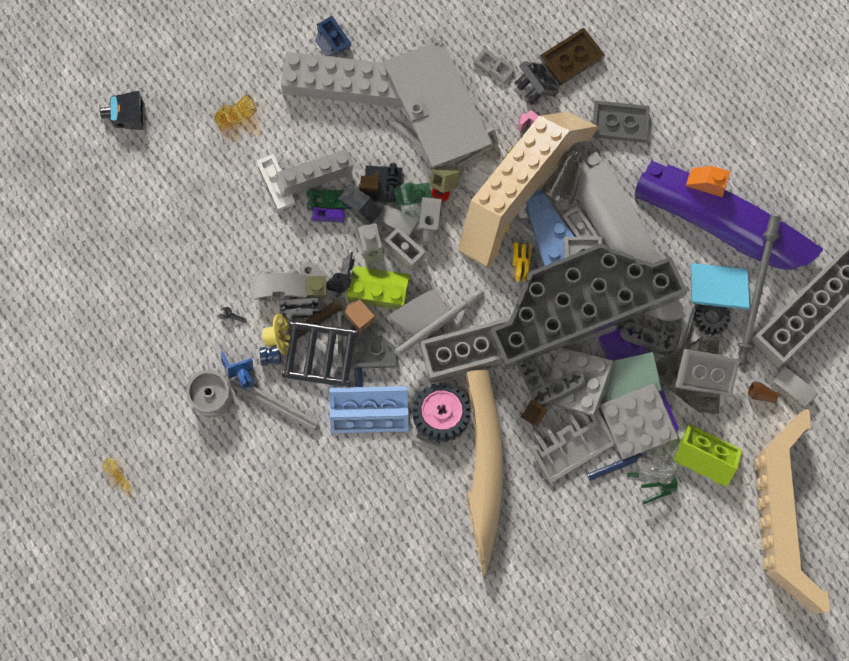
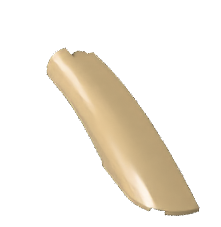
[466,370,503,576]

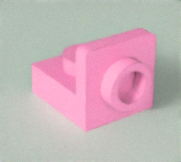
[518,110,539,131]

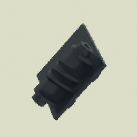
[365,163,403,203]
[326,252,355,297]

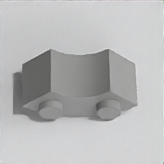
[253,271,307,302]

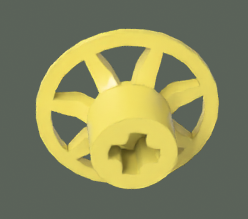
[262,314,290,355]

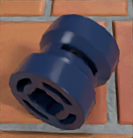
[259,345,281,366]

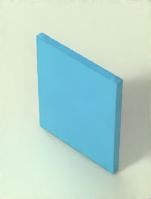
[690,263,750,310]

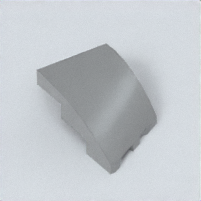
[387,290,456,341]

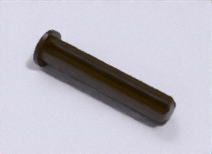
[289,299,342,339]

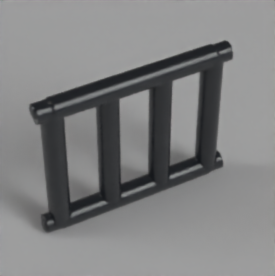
[281,321,359,387]

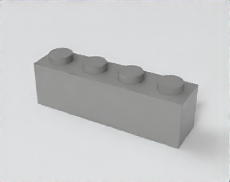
[276,149,354,198]

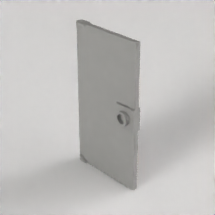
[383,39,493,168]

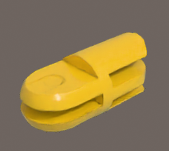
[512,242,532,283]

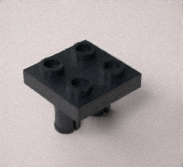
[514,61,559,105]

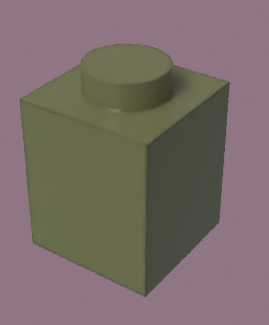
[429,164,461,193]
[307,276,326,299]

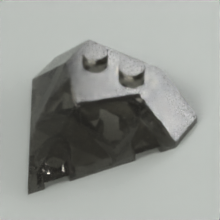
[656,336,723,414]

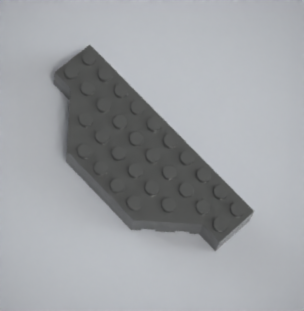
[490,243,687,370]

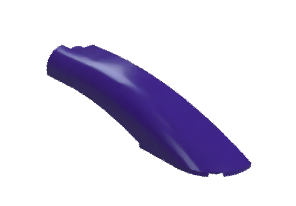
[635,160,823,270]

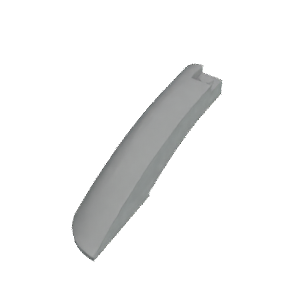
[563,152,686,321]

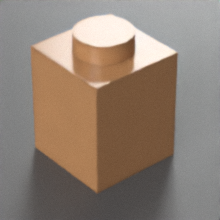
[345,299,375,333]

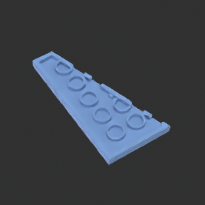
[526,188,574,266]

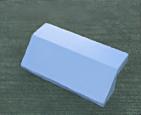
[330,386,409,433]

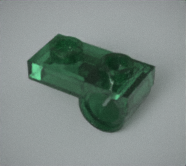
[394,182,432,207]

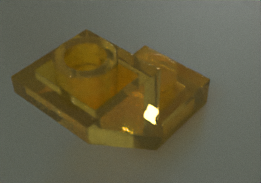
[213,95,257,131]

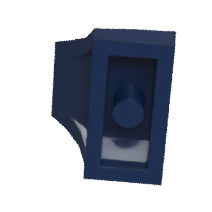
[315,16,352,56]

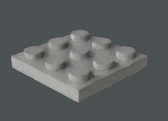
[540,347,615,417]
[600,383,678,460]

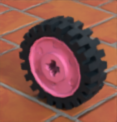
[413,383,471,443]

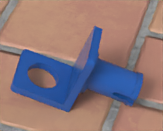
[220,351,253,389]

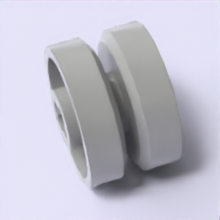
[186,370,233,417]

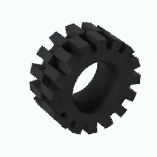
[694,305,731,336]

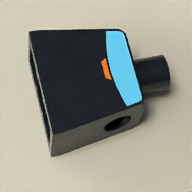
[100,91,143,130]

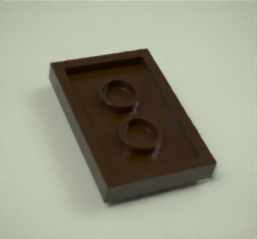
[539,28,605,86]

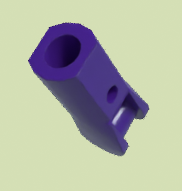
[311,207,345,223]

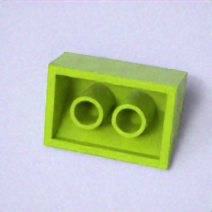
[347,266,410,310]
[673,423,742,487]

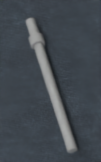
[394,289,484,356]

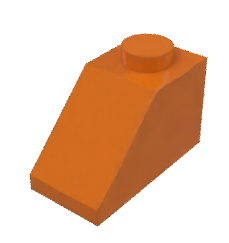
[686,166,731,197]

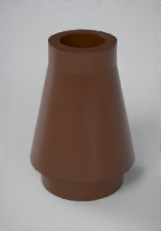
[748,381,779,403]

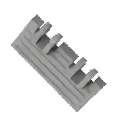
[530,411,616,483]

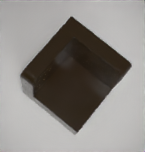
[359,171,380,197]
[521,399,548,427]

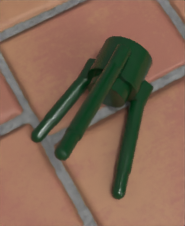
[627,473,678,504]

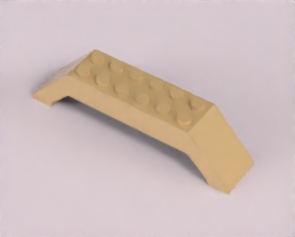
[458,112,598,268]
[754,409,830,614]

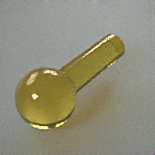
[102,458,131,491]

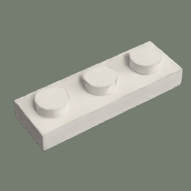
[257,154,296,211]

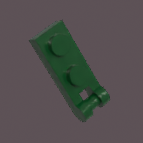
[307,189,347,210]

